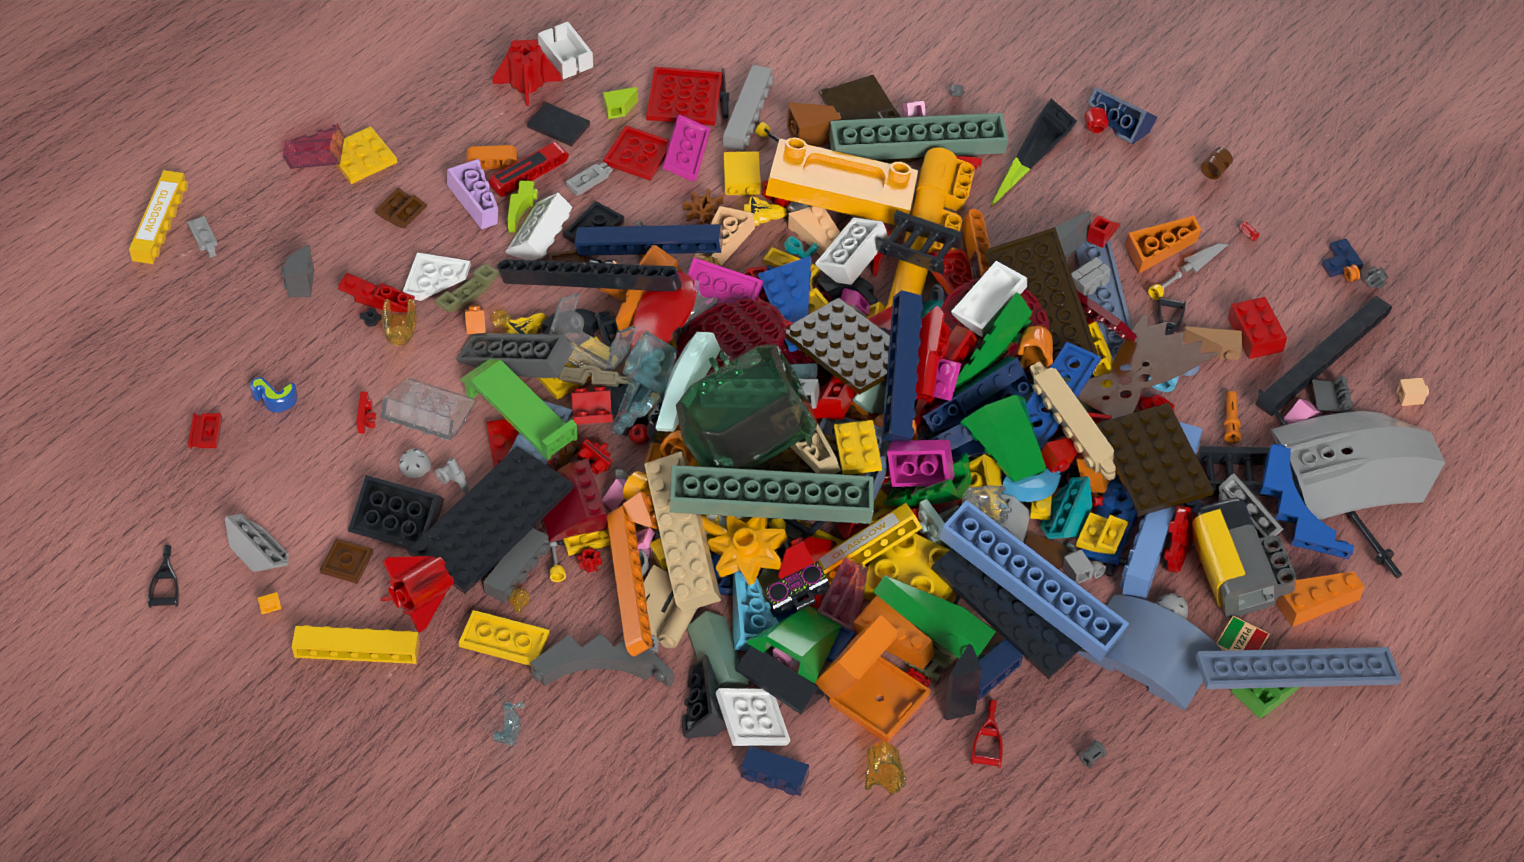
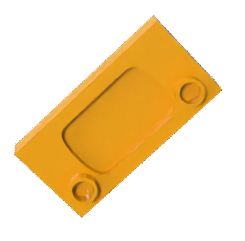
[766,138,918,225]

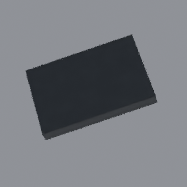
[527,102,590,147]
[563,201,624,244]

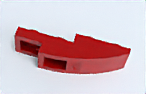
[338,272,415,312]

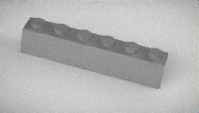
[723,65,774,152]

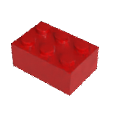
[1228,297,1287,359]

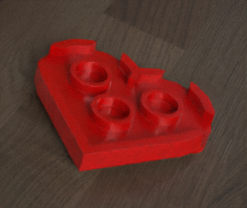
[1164,505,1193,573]

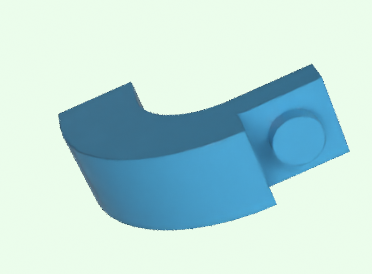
[1001,468,1061,502]

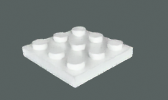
[716,688,791,746]

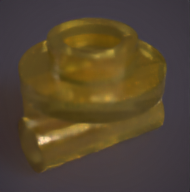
[491,309,512,328]
[509,588,530,613]

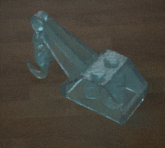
[610,331,678,436]

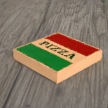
[1216,616,1270,651]

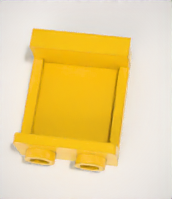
[724,152,761,195]

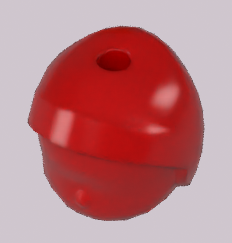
[628,424,649,445]

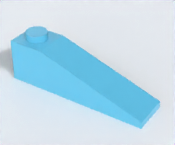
[733,571,778,651]

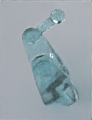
[493,702,525,746]

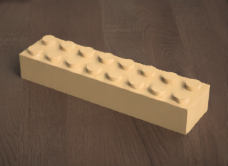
[644,451,721,613]

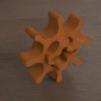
[683,189,727,225]

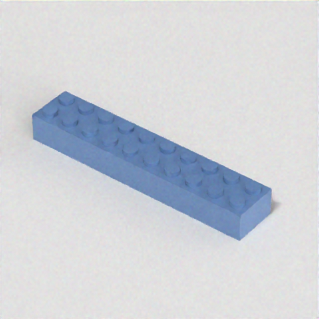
[1120,422,1203,600]
[938,500,1129,661]

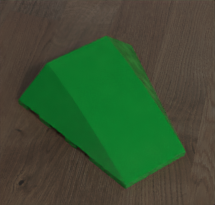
[960,395,1046,483]
[883,453,972,506]
[747,606,842,683]

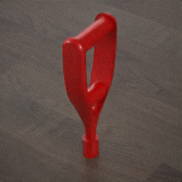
[971,700,1003,768]

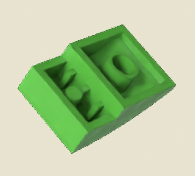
[1231,687,1300,719]

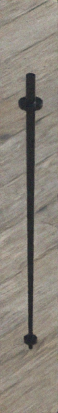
[1258,389,1402,579]

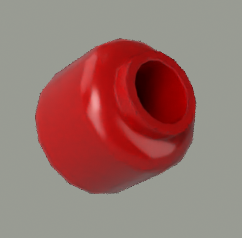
[1084,107,1108,133]

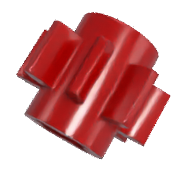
[577,548,602,573]

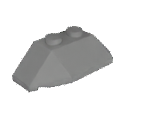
[1219,473,1283,539]
[225,514,289,572]

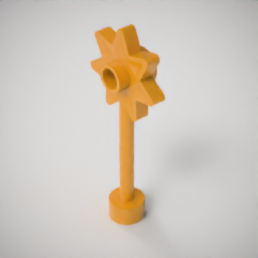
[623,471,788,585]

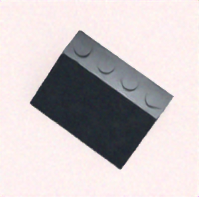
[348,475,445,549]

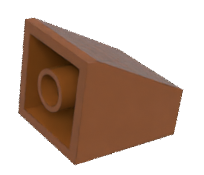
[787,102,841,147]

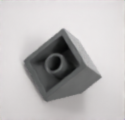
[281,245,314,297]

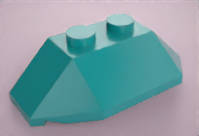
[1040,476,1092,539]

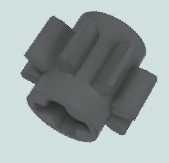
[1365,266,1388,289]

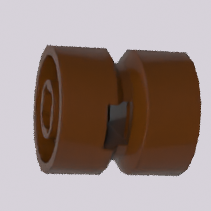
[1201,147,1233,180]

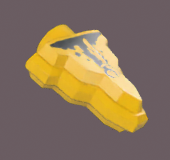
[744,197,787,226]
[503,313,547,334]

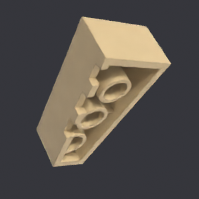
[770,402,840,474]

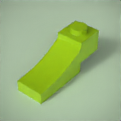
[508,181,538,233]

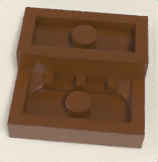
[375,188,427,229]
[1024,534,1067,570]

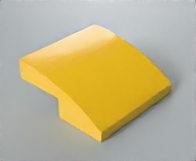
[1076,512,1128,554]

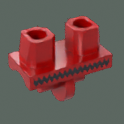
[577,439,613,475]

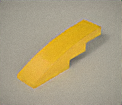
[1088,322,1121,388]

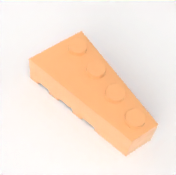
[694,206,755,266]
[788,206,840,256]

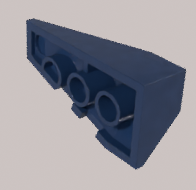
[1088,87,1157,144]

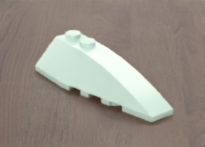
[656,332,721,432]

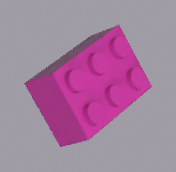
[887,440,954,487]

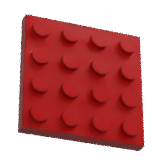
[646,67,723,126]

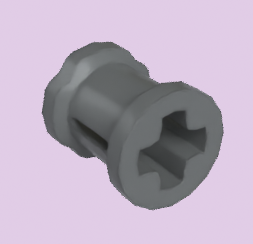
[1079,740,1107,768]

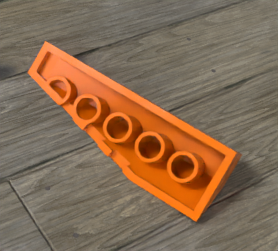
[616,245,681,336]

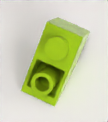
[603,87,638,119]

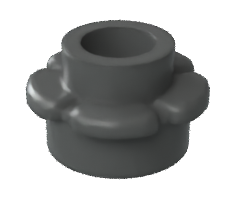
[948,85,965,97]

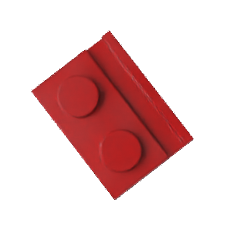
[188,413,222,449]

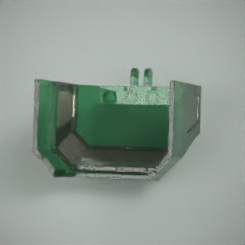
[676,345,817,470]

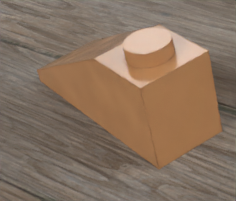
[1183,326,1242,360]

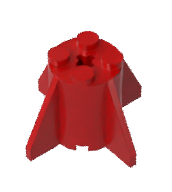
[492,39,562,106]
[380,556,454,633]

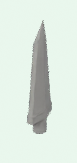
[1181,244,1229,273]

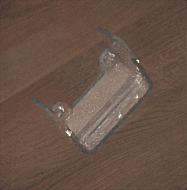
[549,293,637,376]

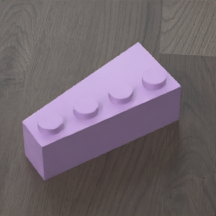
[447,159,498,229]

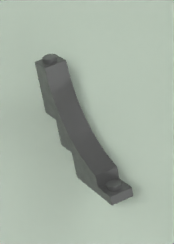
[531,634,674,687]

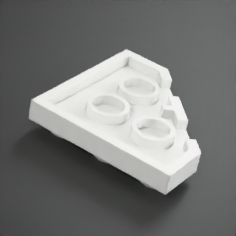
[403,253,471,301]

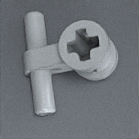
[435,458,470,493]

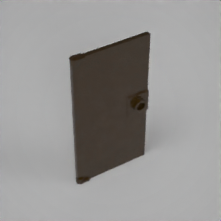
[819,74,924,164]

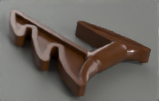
[555,440,592,471]

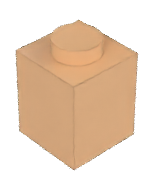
[1397,378,1429,406]

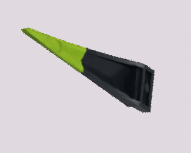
[991,98,1077,205]

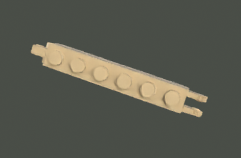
[1030,362,1116,480]

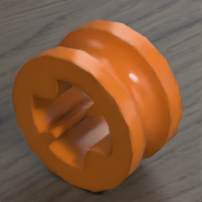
[1344,264,1360,282]

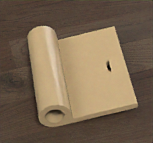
[621,565,698,648]

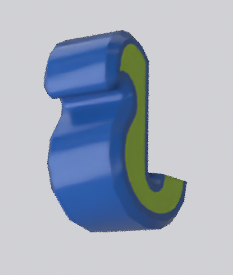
[250,377,298,413]

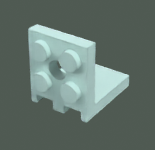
[918,499,959,549]

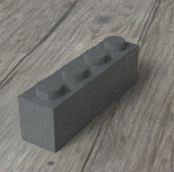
[483,528,550,603]

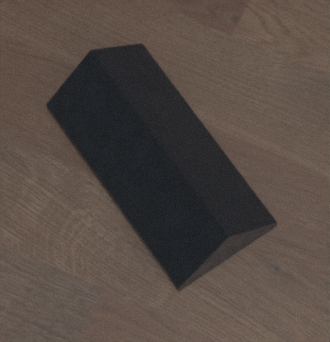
[944,644,982,721]
[735,646,825,715]

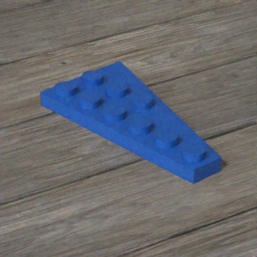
[758,256,812,352]

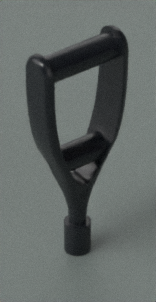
[1157,297,1186,335]
[148,545,179,608]

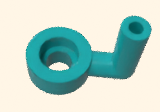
[784,236,819,259]

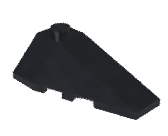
[682,655,727,738]

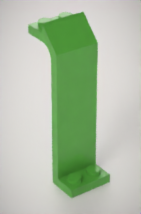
[460,359,577,460]

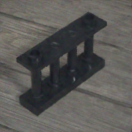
[876,210,963,275]
[1197,446,1273,497]

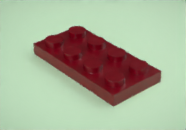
[1076,289,1138,342]

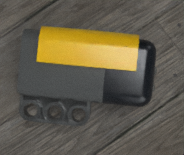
[1192,497,1296,618]

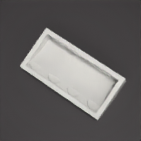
[951,261,1027,338]

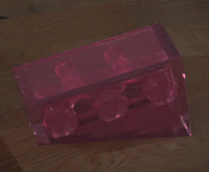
[282,123,345,169]
[817,558,868,631]

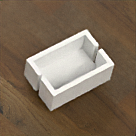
[538,22,593,79]

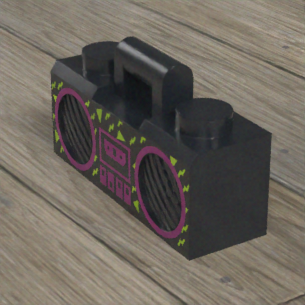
[763,561,831,615]

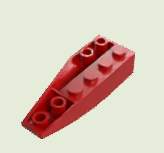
[809,375,855,420]

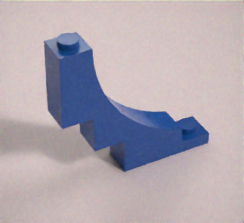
[1260,444,1354,559]

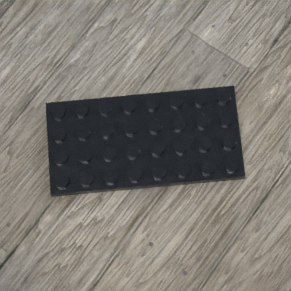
[408,446,575,594]
[931,548,1082,680]

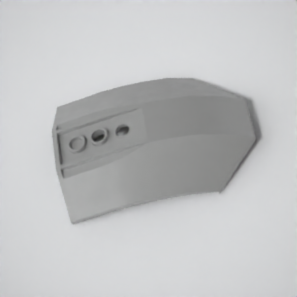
[1271,411,1445,520]

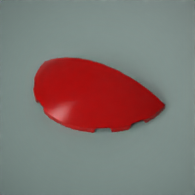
[631,271,697,362]

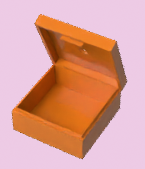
[815,615,931,743]

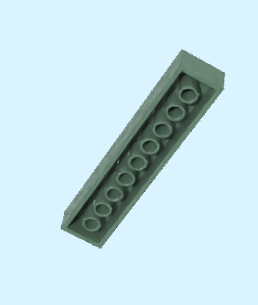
[828,113,1009,160]
[669,465,874,524]

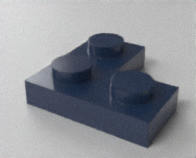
[1322,238,1363,277]

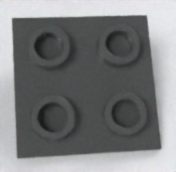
[1311,375,1353,413]

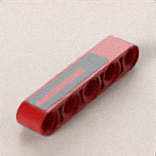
[488,142,569,197]

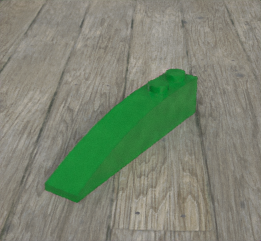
[954,292,1032,391]
[873,575,996,659]

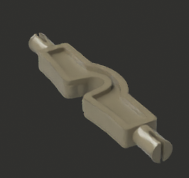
[558,365,631,387]

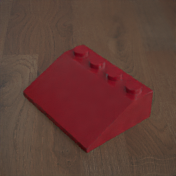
[543,459,608,542]

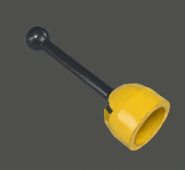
[755,122,780,143]

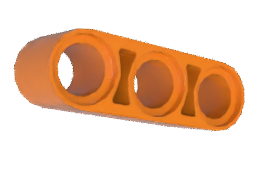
[466,145,518,170]

